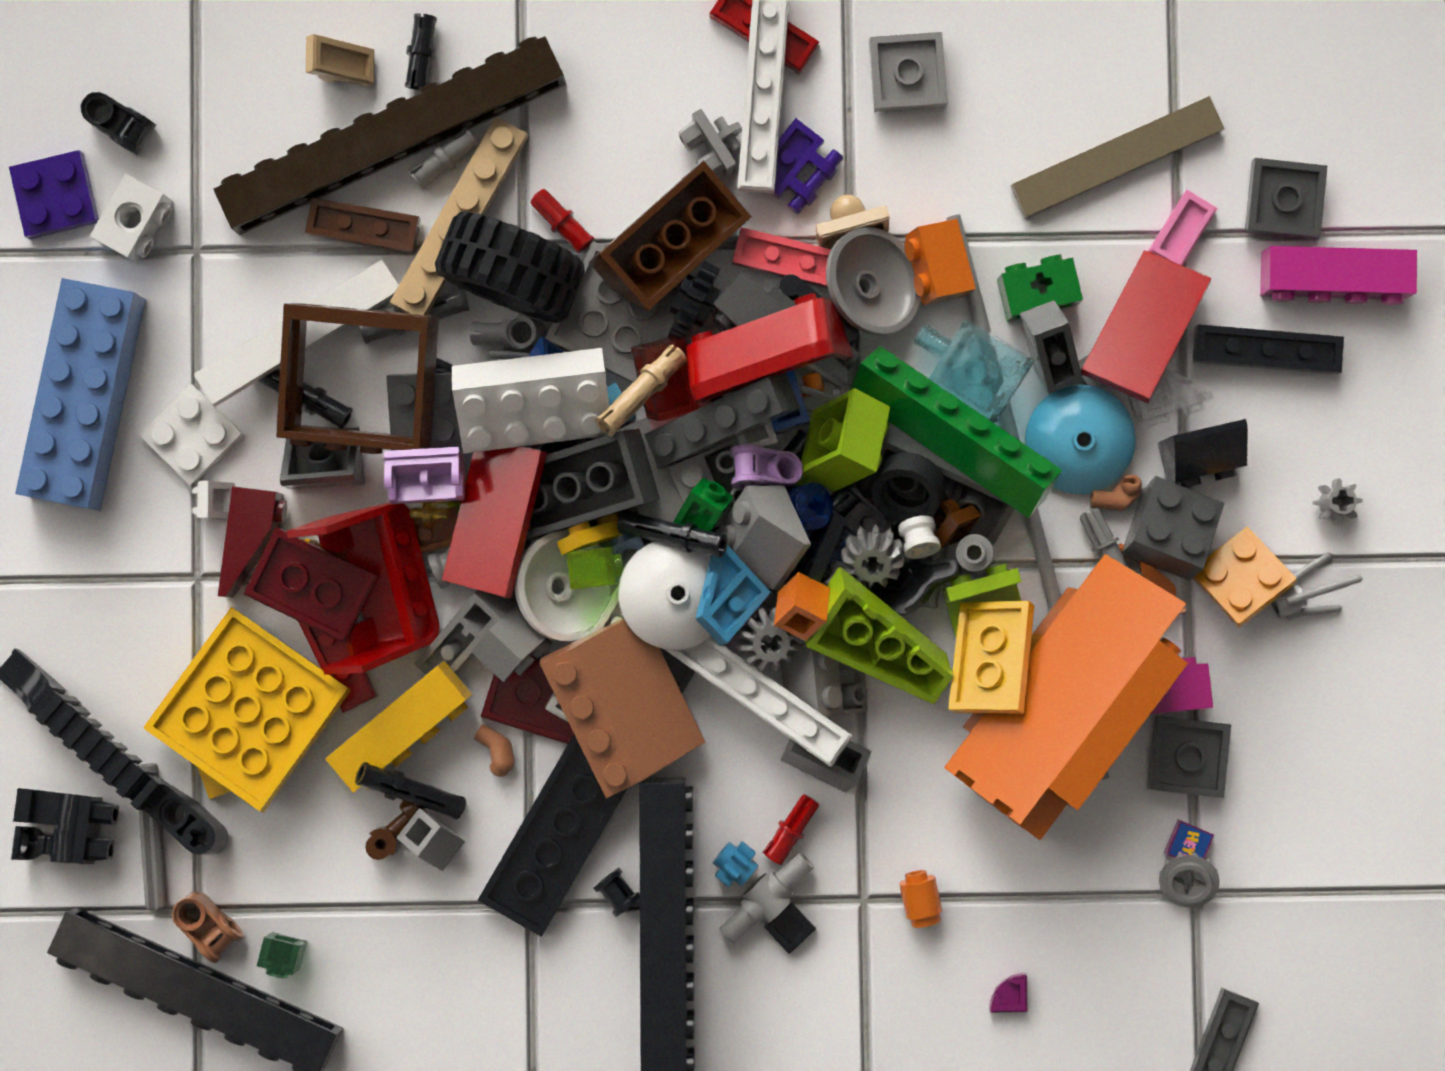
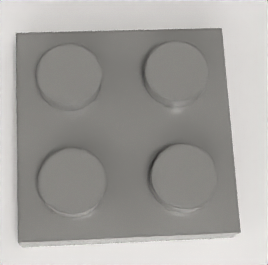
[869,32,948,112]

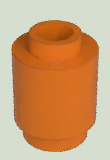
[899,870,943,928]

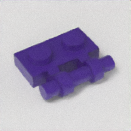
[771,118,843,214]

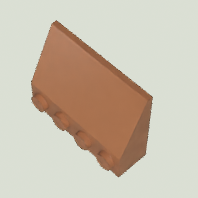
[540,618,705,798]

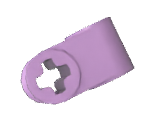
[730,444,803,490]

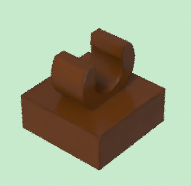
[932,498,982,548]

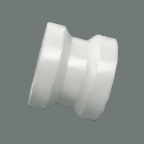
[898,516,941,559]

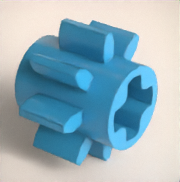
[713,841,758,887]

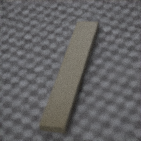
[1010,96,1225,219]

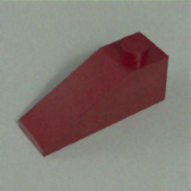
[217,486,287,598]

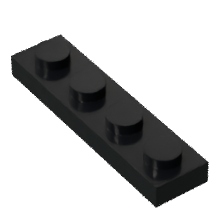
[1193,324,1344,375]

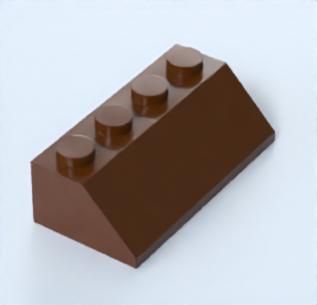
[588,160,752,312]

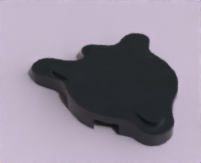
[866,521,961,616]

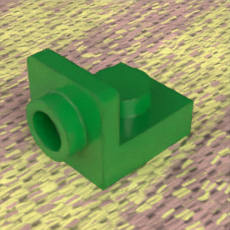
[673,478,733,541]

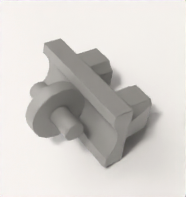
[678,109,742,177]

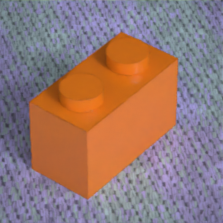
[904,219,976,306]

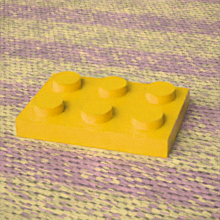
[948,601,1035,714]

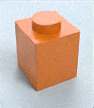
[774,572,830,641]

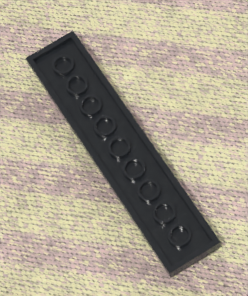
[478,586,713,937]

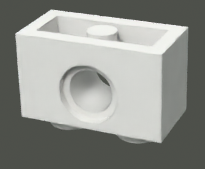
[89,173,173,264]

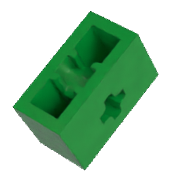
[997,254,1083,322]

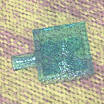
[914,320,1035,423]

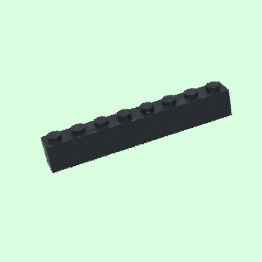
[47,907,343,1071]

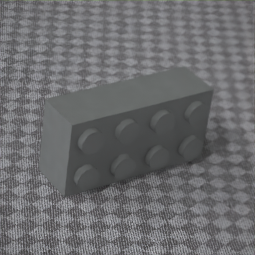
[525,428,660,541]

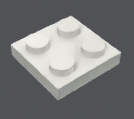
[138,383,244,486]

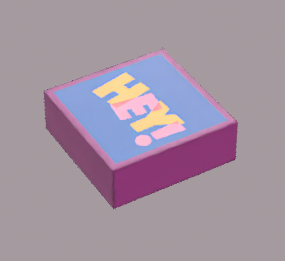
[1164,819,1214,859]

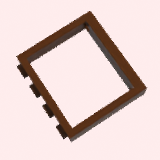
[276,303,439,454]

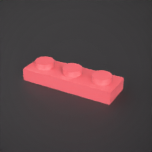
[732,227,831,288]

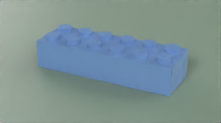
[15,278,146,511]

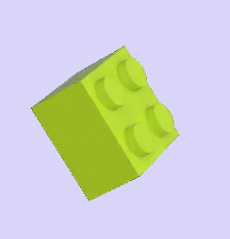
[801,388,890,492]

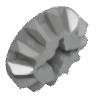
[1159,852,1220,907]

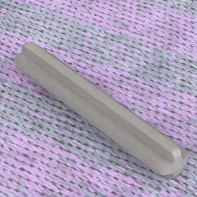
[139,763,167,910]

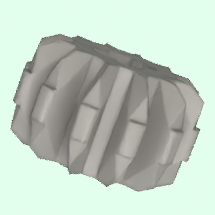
[841,524,904,590]
[736,607,799,671]

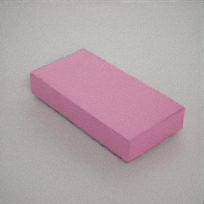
[1148,190,1218,265]

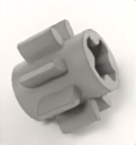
[1312,478,1363,525]

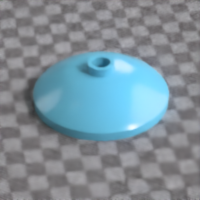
[1025,385,1136,494]

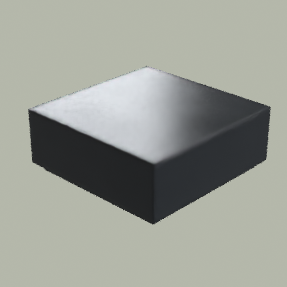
[764,901,816,954]

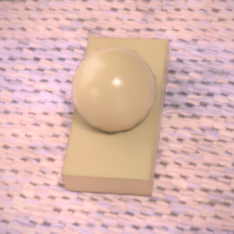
[306,34,374,87]
[816,195,890,249]

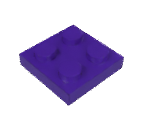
[9,150,99,239]

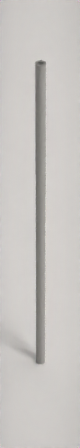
[946,214,1109,780]

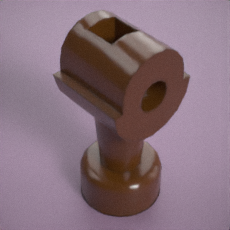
[365,800,429,860]

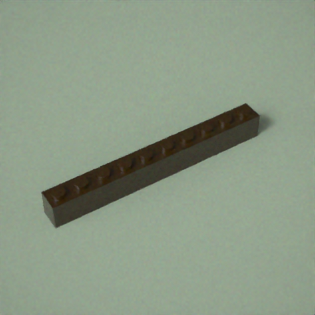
[213,36,566,235]

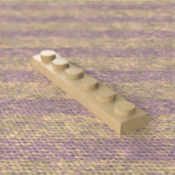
[389,117,528,315]

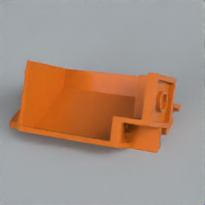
[944,554,1188,840]

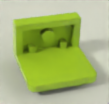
[942,563,1022,638]

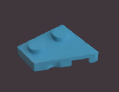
[695,545,771,646]

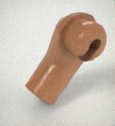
[1090,475,1142,511]
[473,724,515,777]

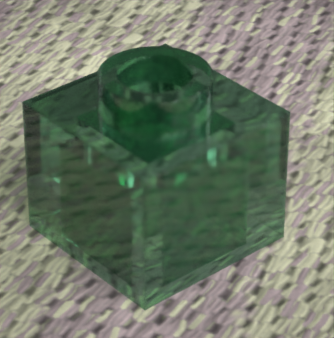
[257,932,307,978]

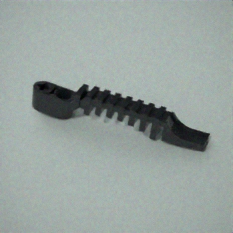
[0,648,229,855]

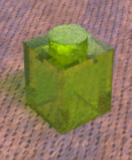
[566,547,624,589]

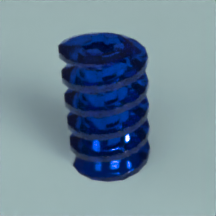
[786,482,833,532]

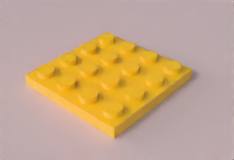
[143,607,351,813]

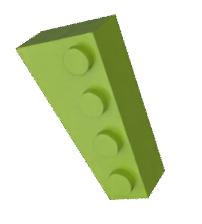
[805,566,954,704]

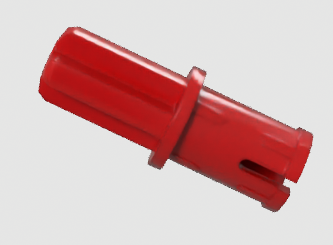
[530,189,594,254]
[762,794,819,865]

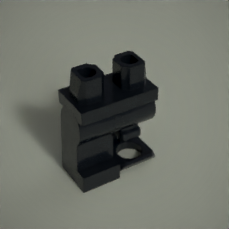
[11,788,120,864]

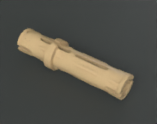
[595,345,687,436]

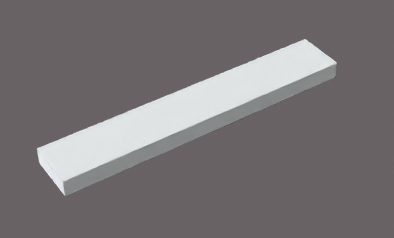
[738,0,789,193]
[193,259,399,407]
[664,637,853,767]

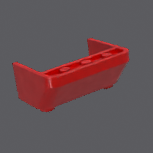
[686,293,854,404]
[286,503,440,675]

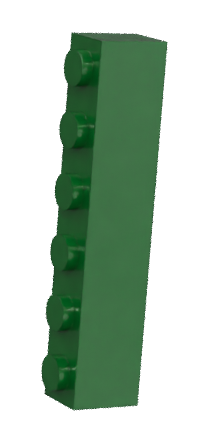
[849,346,1062,518]

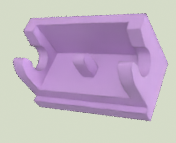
[384,447,465,504]

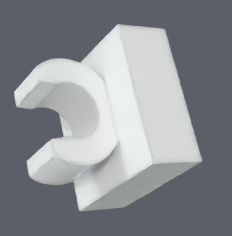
[192,481,235,520]

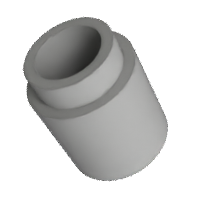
[956,534,995,572]

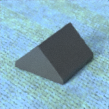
[280,427,364,490]

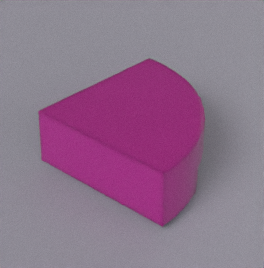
[989,973,1028,1013]

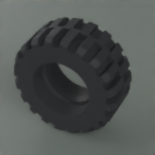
[435,211,585,323]

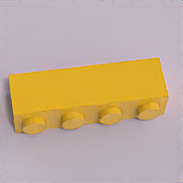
[325,661,472,793]

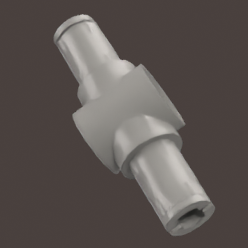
[720,852,814,944]

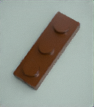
[305,197,421,254]

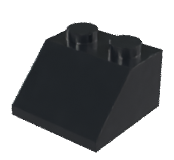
[1158,419,1248,488]

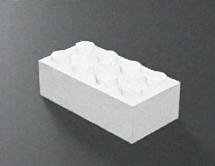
[452,348,610,453]

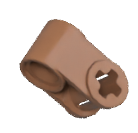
[172,892,244,963]

